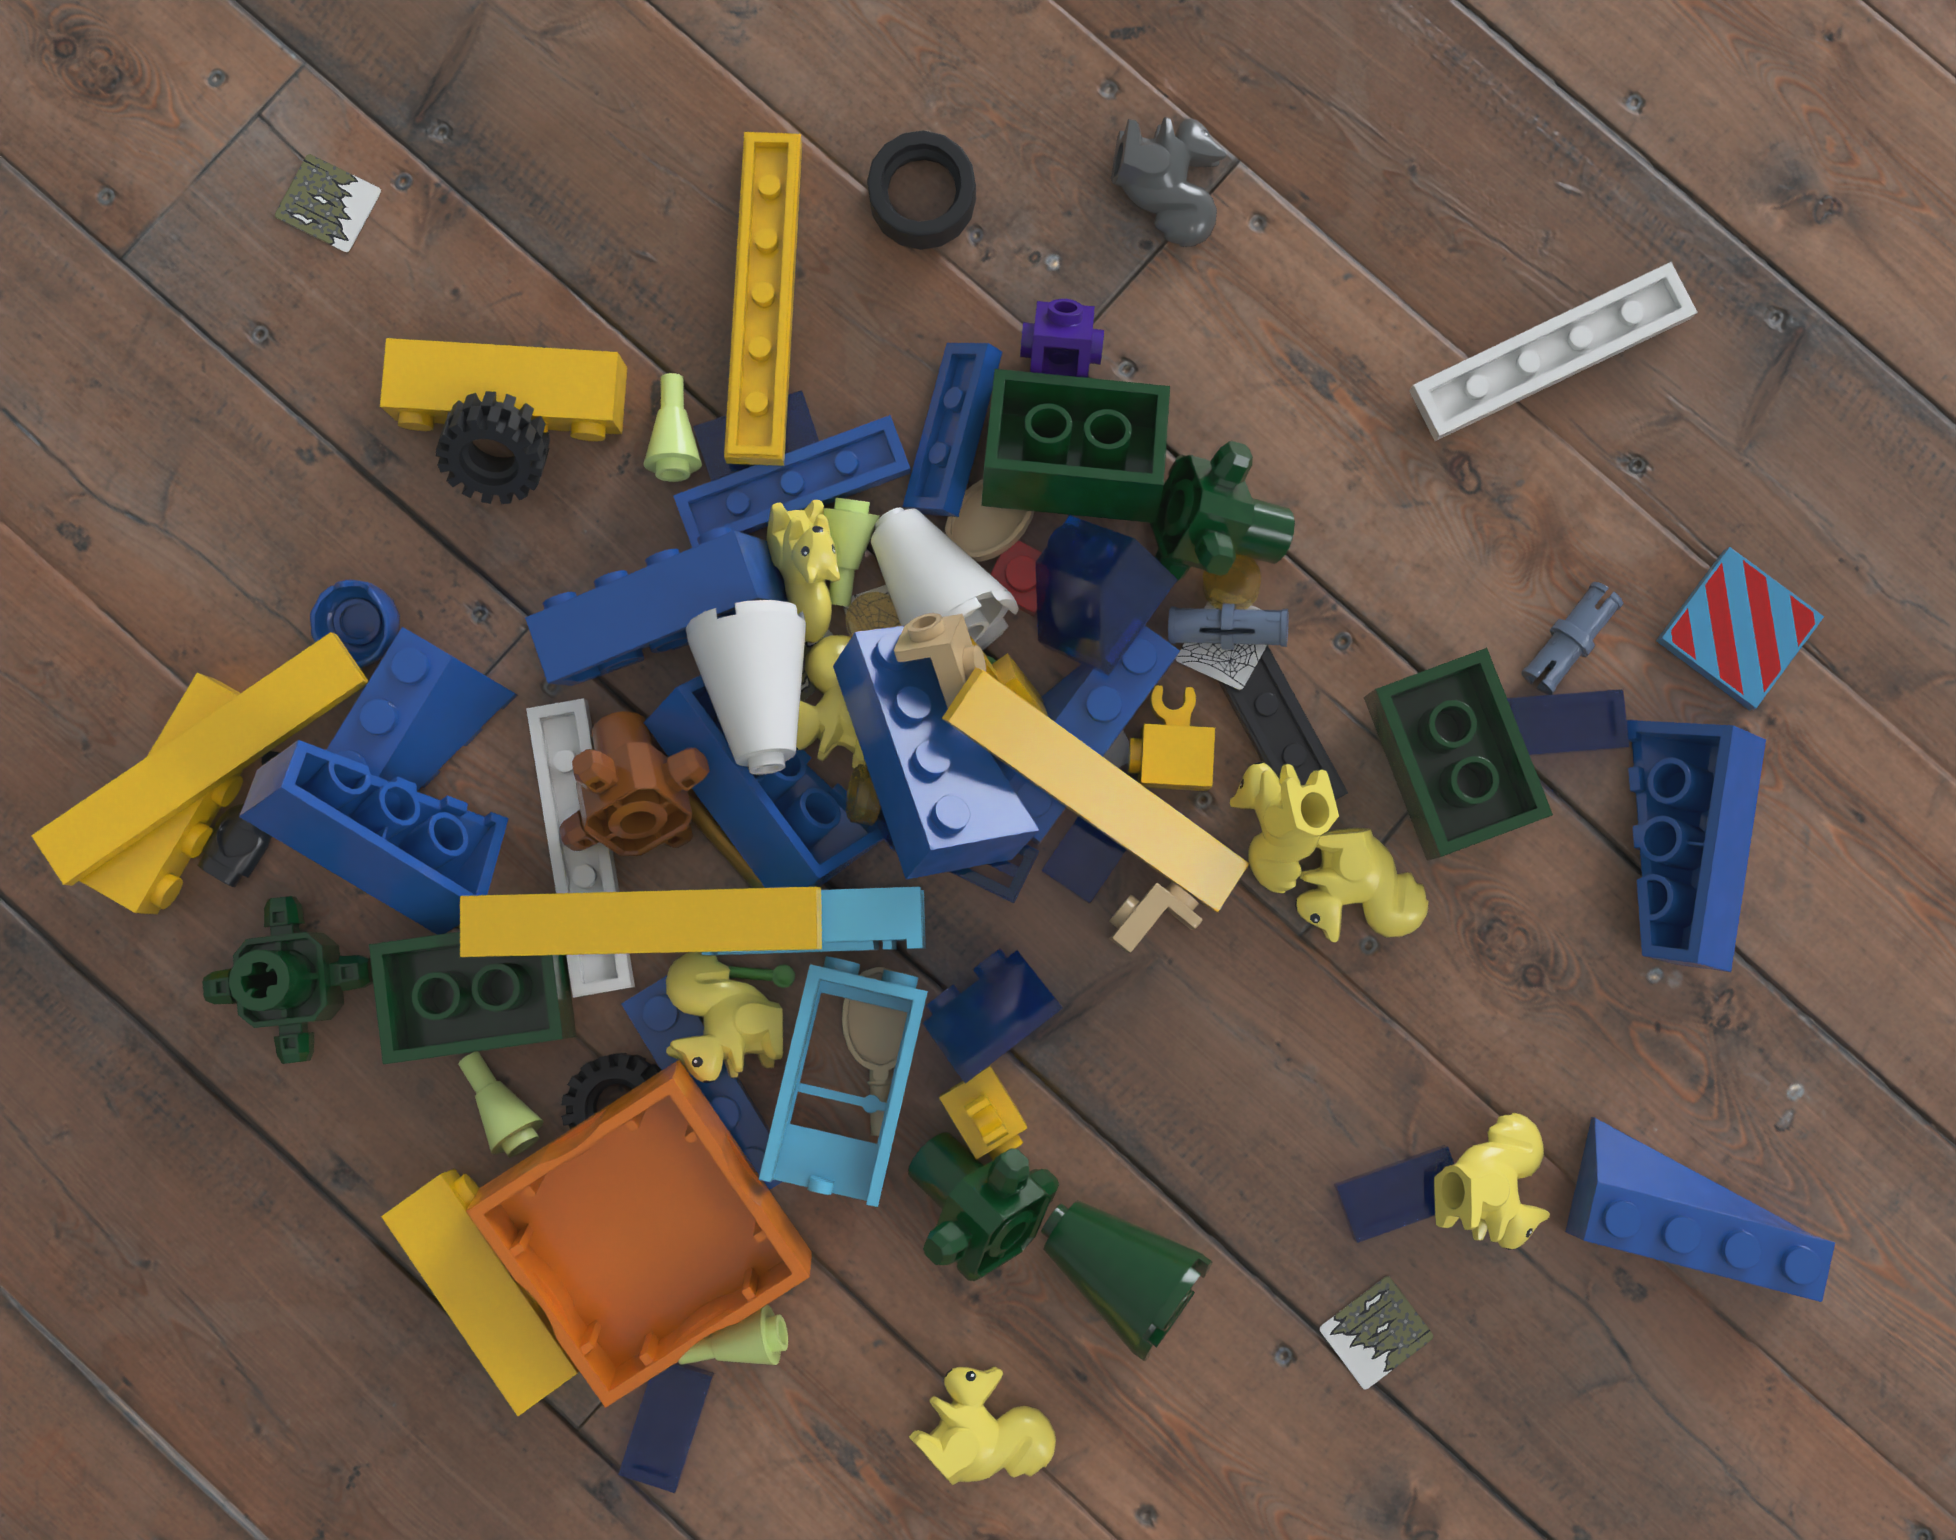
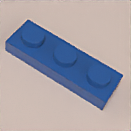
[902,343,1003,517]

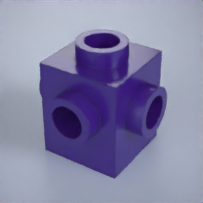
[1020,299,1104,378]

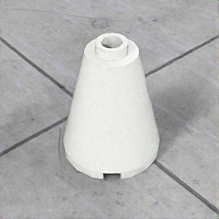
[871,507,1019,659]
[686,600,806,775]

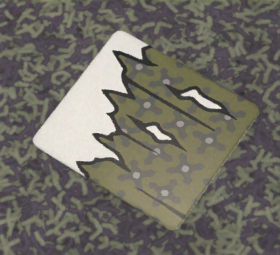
[275,154,381,252]
[1320,1276,1434,1389]

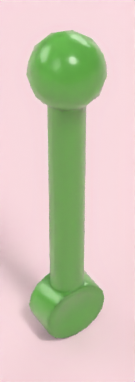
[729,964,795,988]

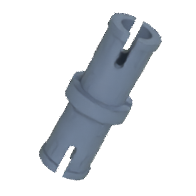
[1521,582,1623,695]
[1168,603,1289,650]

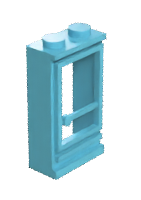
[701,887,926,955]
[759,956,928,1207]

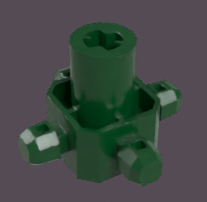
[1150,440,1295,585]
[202,896,373,1064]
[908,1132,1059,1281]

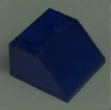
[1036,515,1178,676]
[923,948,1063,1084]

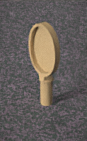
[945,479,1034,562]
[842,967,907,1136]

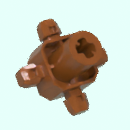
[559,711,710,856]

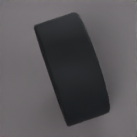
[867,130,976,250]

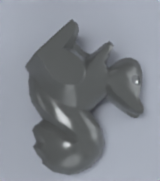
[1111,117,1227,247]

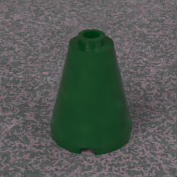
[1041,1200,1213,1361]

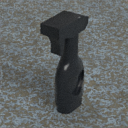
[197,751,281,887]

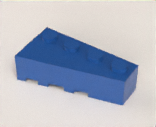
[525,527,788,686]
[833,625,1039,880]

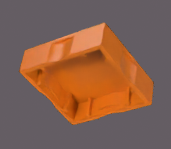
[466,1059,812,1408]

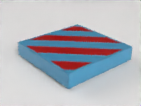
[1656,547,1824,711]

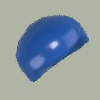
[310,579,400,668]

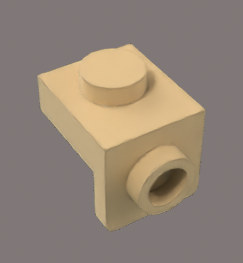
[894,613,986,708]
[1109,882,1203,953]

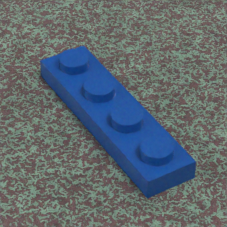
[673,415,911,548]
[621,975,782,1190]

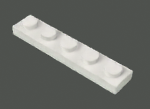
[1409,262,1698,441]
[526,698,635,998]

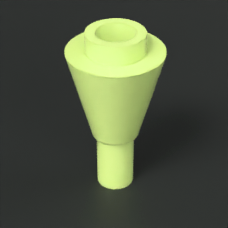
[644,373,702,482]
[824,498,880,607]
[458,1051,543,1157]
[678,1305,788,1365]

